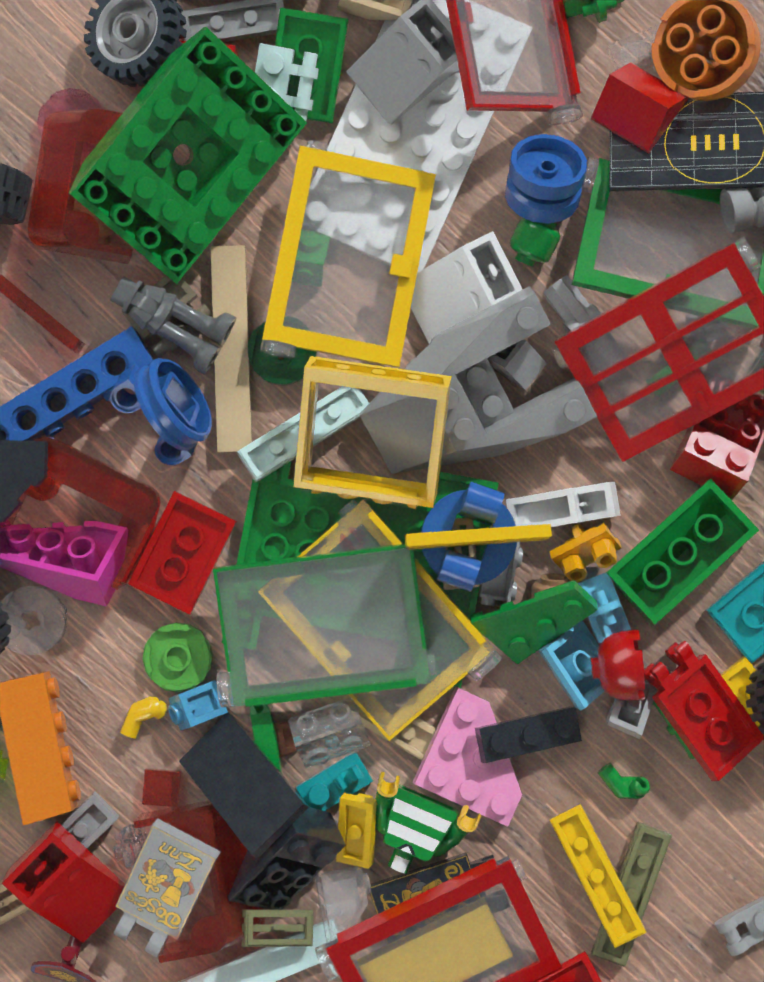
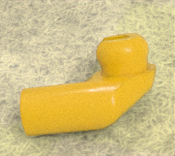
[120,696,167,739]

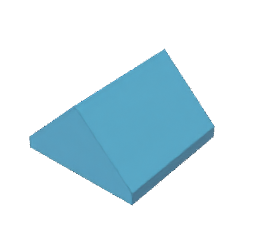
[538,620,604,711]

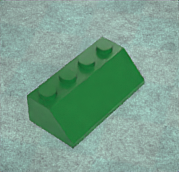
[606,479,759,627]

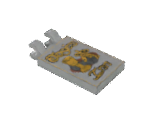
[114,818,220,957]

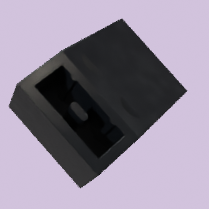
[228,807,346,910]

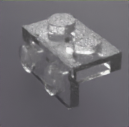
[288,697,371,768]

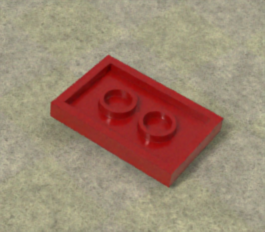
[128,491,237,615]

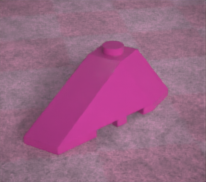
[0,521,128,607]

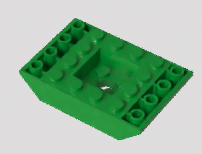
[69,27,307,284]

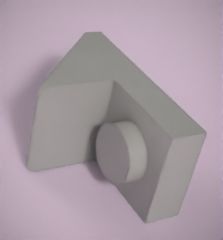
[606,679,657,739]

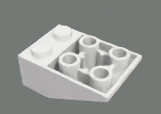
[411,231,523,344]

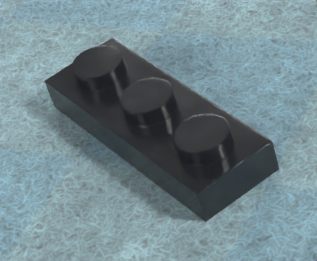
[475,706,582,763]

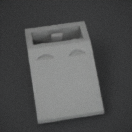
[346,0,472,125]

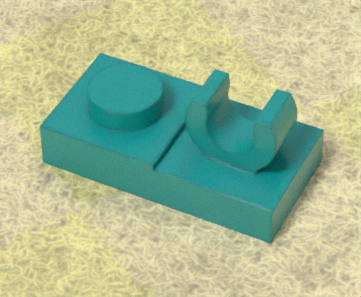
[296,750,373,811]

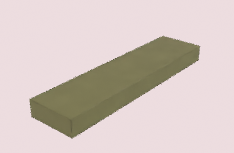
[591,821,672,967]

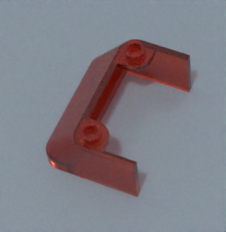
[28,108,133,264]
[0,437,161,590]
[133,801,266,963]

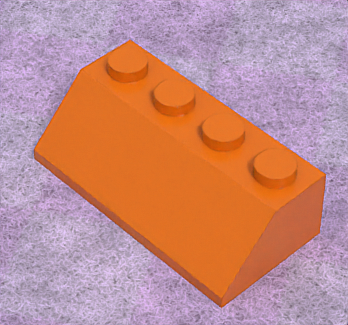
[0,671,81,825]

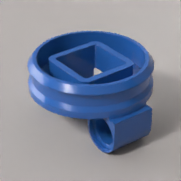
[110,358,212,465]
[421,482,517,592]

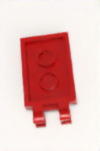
[644,641,764,781]

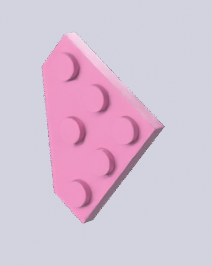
[412,687,522,827]

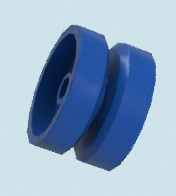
[505,134,587,224]

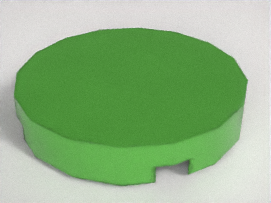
[143,622,213,692]

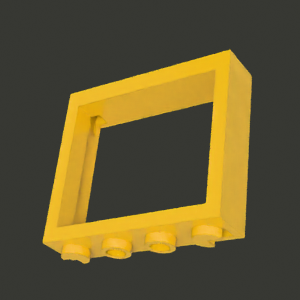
[294,356,452,509]

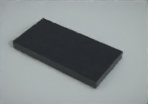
[179,712,309,859]

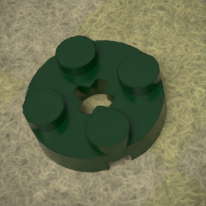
[248,316,317,386]

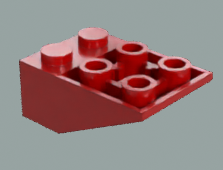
[670,372,764,500]
[1,821,125,943]

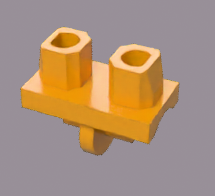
[549,523,622,583]

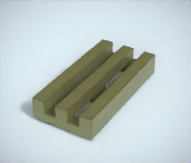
[242,910,313,947]

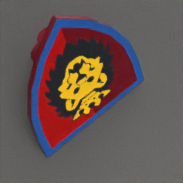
[31,935,97,982]

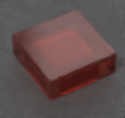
[142,768,181,807]

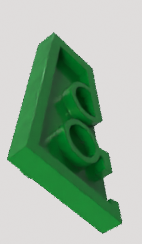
[471,580,598,664]

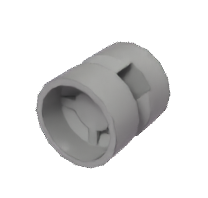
[720,187,764,234]

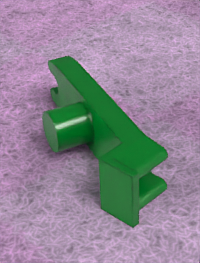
[250,704,282,774]

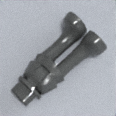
[110,277,237,375]

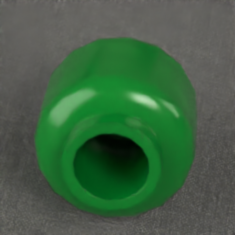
[509,217,561,267]

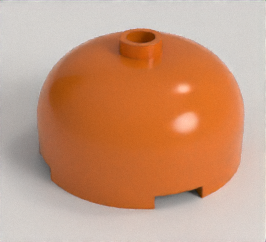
[652,0,761,101]

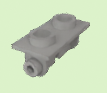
[479,542,523,607]

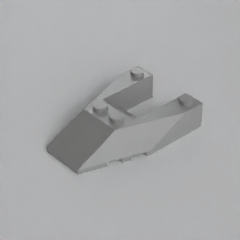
[359,286,597,474]

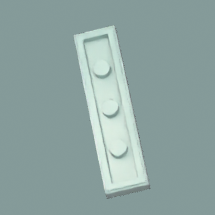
[237,386,369,482]

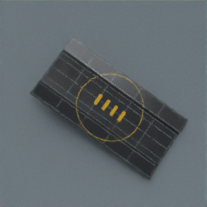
[609,92,764,191]

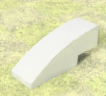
[506,482,621,527]

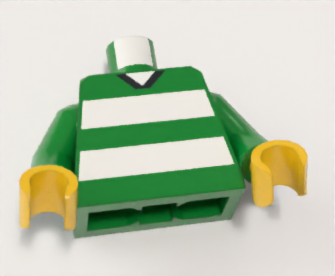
[375,772,482,874]

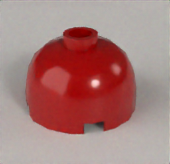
[591,630,645,701]

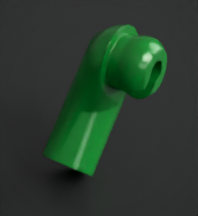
[597,762,650,799]

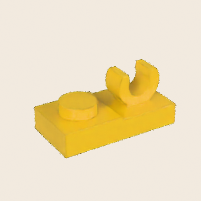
[336,793,377,869]

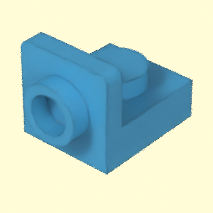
[168,680,228,730]

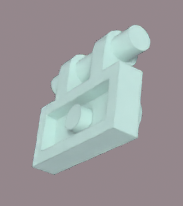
[255,43,319,121]

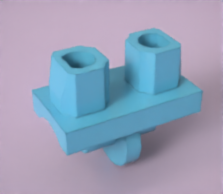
[578,572,631,643]

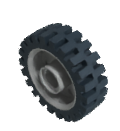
[84,0,187,87]

